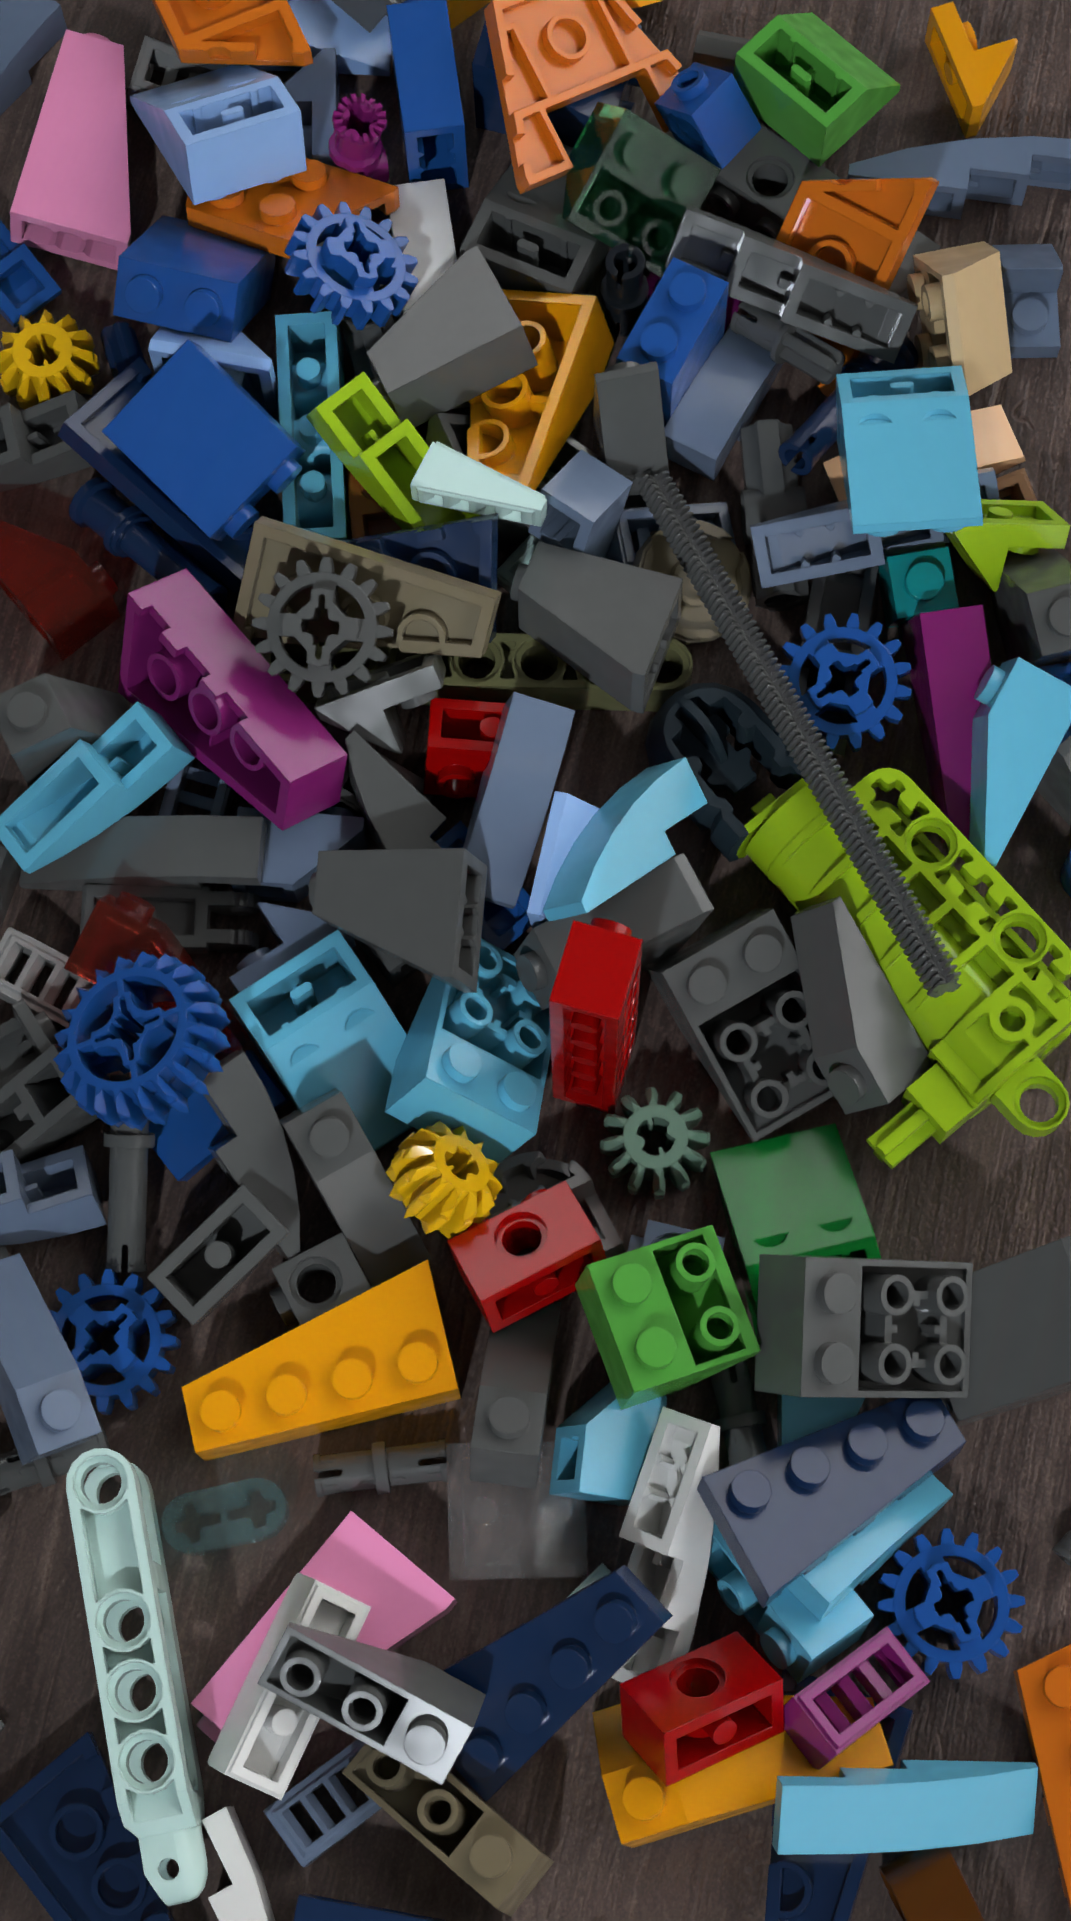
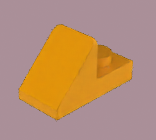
[925,1,1018,138]

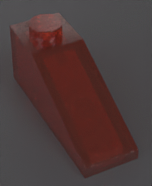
[0,520,121,661]
[64,891,250,1054]

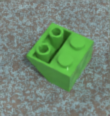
[733,12,901,167]
[575,1225,761,1410]

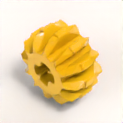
[0,308,100,410]
[385,1121,503,1239]

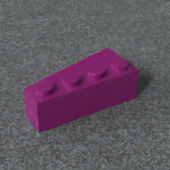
[118,568,348,831]

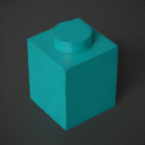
[877,547,959,628]

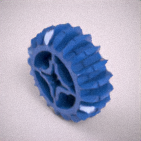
[53,951,231,1131]

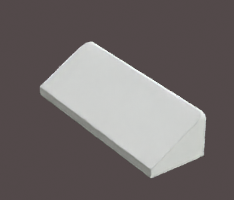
[207,1573,371,1800]

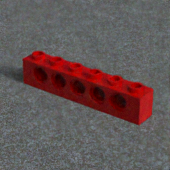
[549,918,643,1114]

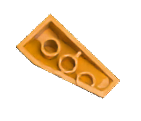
[467,289,614,491]
[592,1695,894,1848]

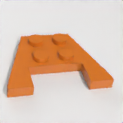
[484,0,682,194]

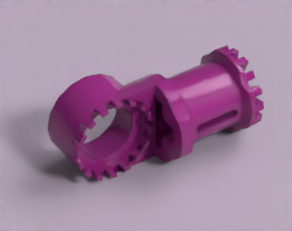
[328,93,389,183]

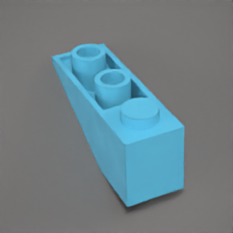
[708,1522,874,1684]

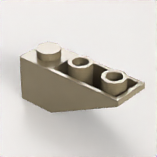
[342,1743,555,1917]

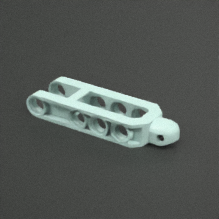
[66,1448,208,1906]

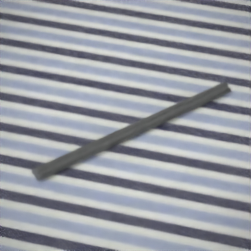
[638,471,962,998]

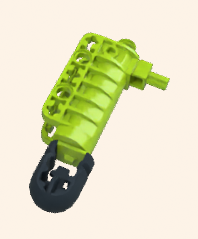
[645,682,1071,1169]

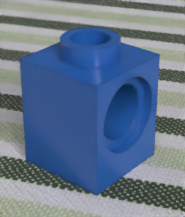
[654,62,762,169]

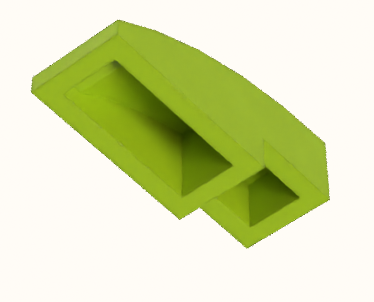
[306,371,480,530]

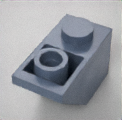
[528,449,633,559]
[231,807,369,903]

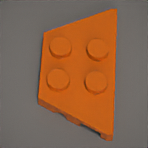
[152,0,313,67]
[186,158,400,259]
[776,177,940,397]

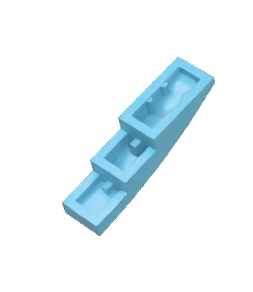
[772,1760,1038,1855]

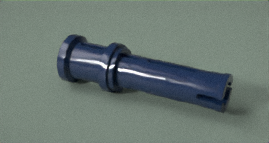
[778,336,918,475]
[69,477,228,603]

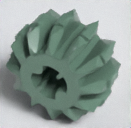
[600,1087,711,1199]

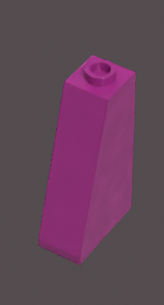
[901,605,991,843]

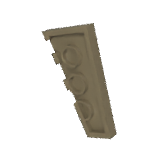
[233,516,502,658]

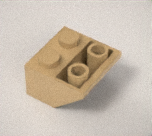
[907,241,1012,396]

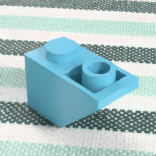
[549,1382,667,1506]

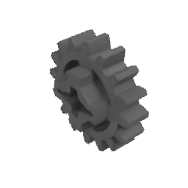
[252,557,394,698]

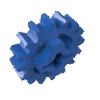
[284,201,418,330]
[779,613,912,753]
[49,1269,181,1416]
[875,1528,1026,1680]

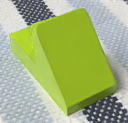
[945,499,1071,592]

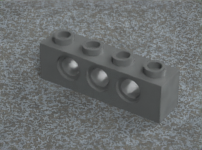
[702,123,941,300]

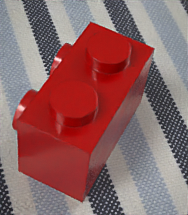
[423,698,506,799]

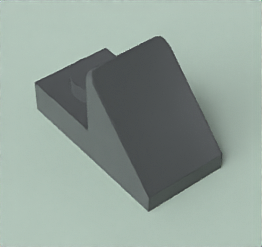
[314,653,447,754]

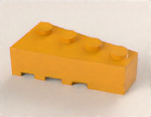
[181,1259,461,1461]

